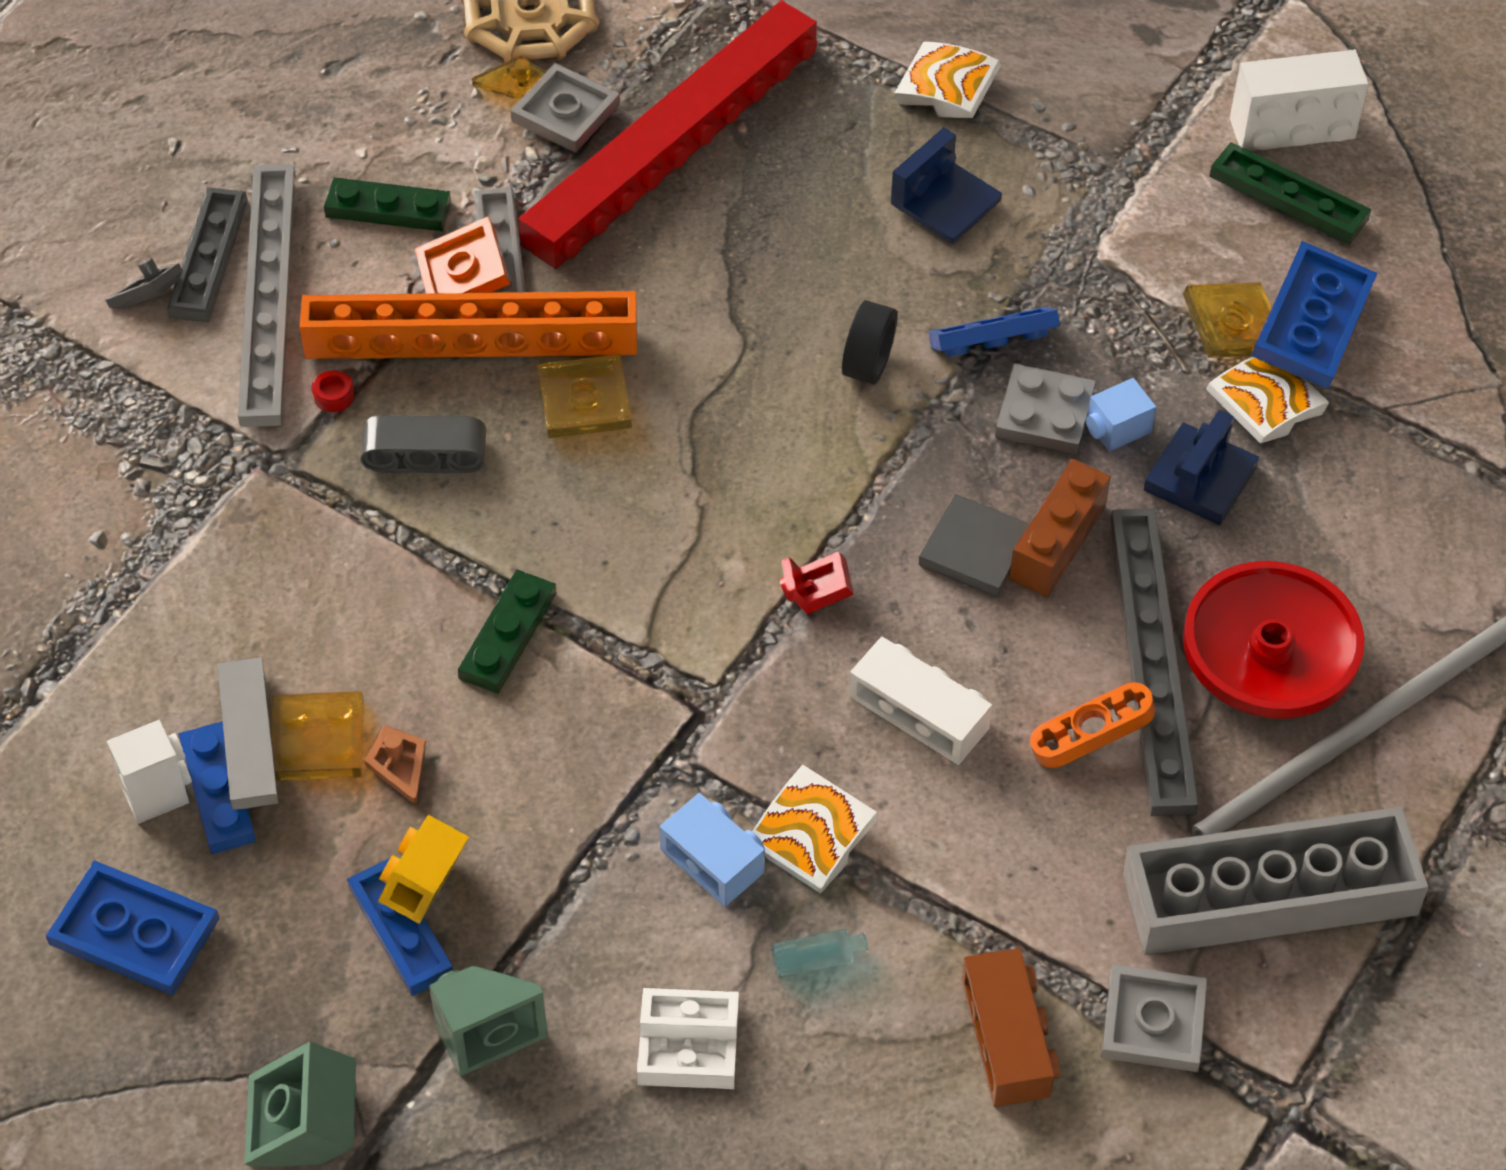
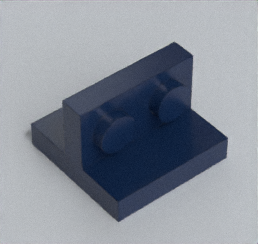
[1143,410,1259,525]

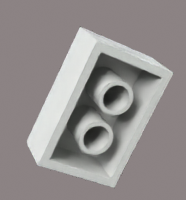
[1230,49,1368,151]

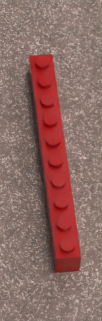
[518,0,817,269]

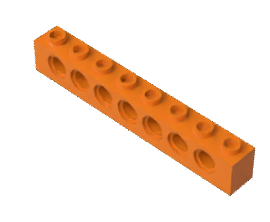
[300,291,638,359]

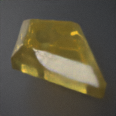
[472,56,547,100]

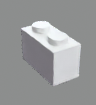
[107,720,192,824]

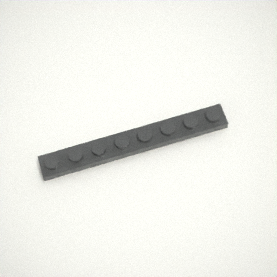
[1110,508,1198,816]

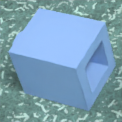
[1086,378,1156,452]

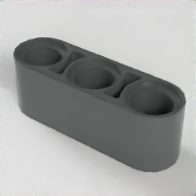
[360,415,486,473]

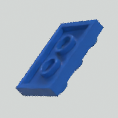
[46,860,220,996]

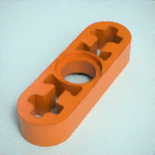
[1030,682,1156,768]

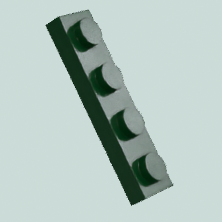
[1209,142,1371,245]

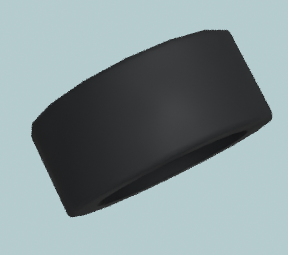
[842,300,898,384]

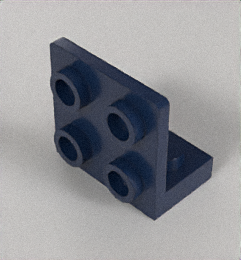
[891,127,1002,243]

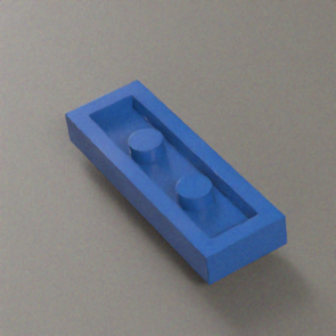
[928,307,1060,356]
[178,721,256,854]
[347,859,453,996]

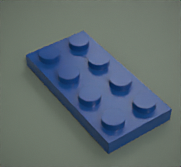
[1250,241,1377,389]

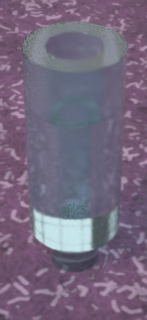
[771,929,869,978]

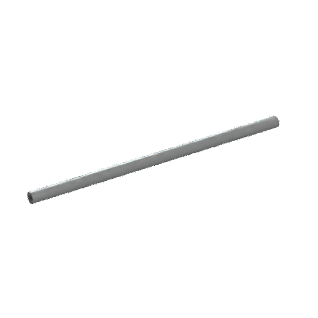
[1192,616,1506,836]

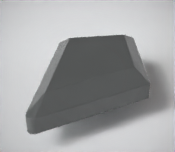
[105,257,183,309]

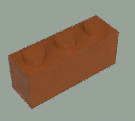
[1009,459,1111,598]
[962,948,1060,1107]

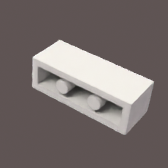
[849,636,992,765]

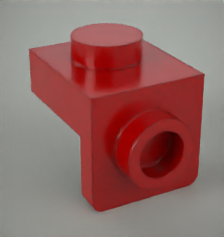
[780,551,854,614]

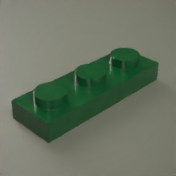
[324,177,451,232]
[457,569,557,694]

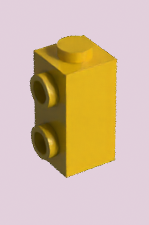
[378,814,469,924]

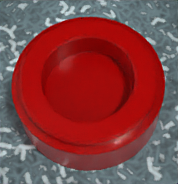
[311,370,355,412]

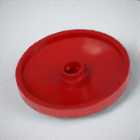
[1183,561,1364,719]

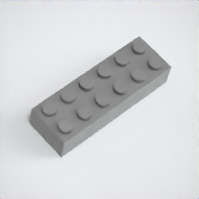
[1122,807,1428,956]

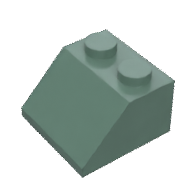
[429,965,548,1077]
[244,1041,357,1167]

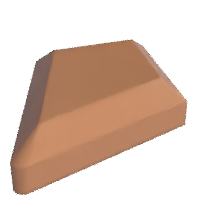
[364,725,426,803]

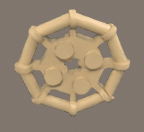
[461,0,600,65]

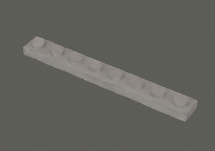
[238,164,296,427]

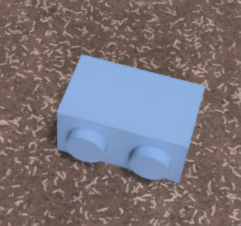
[659,793,765,907]

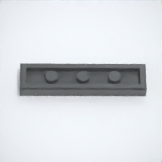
[167,187,248,322]

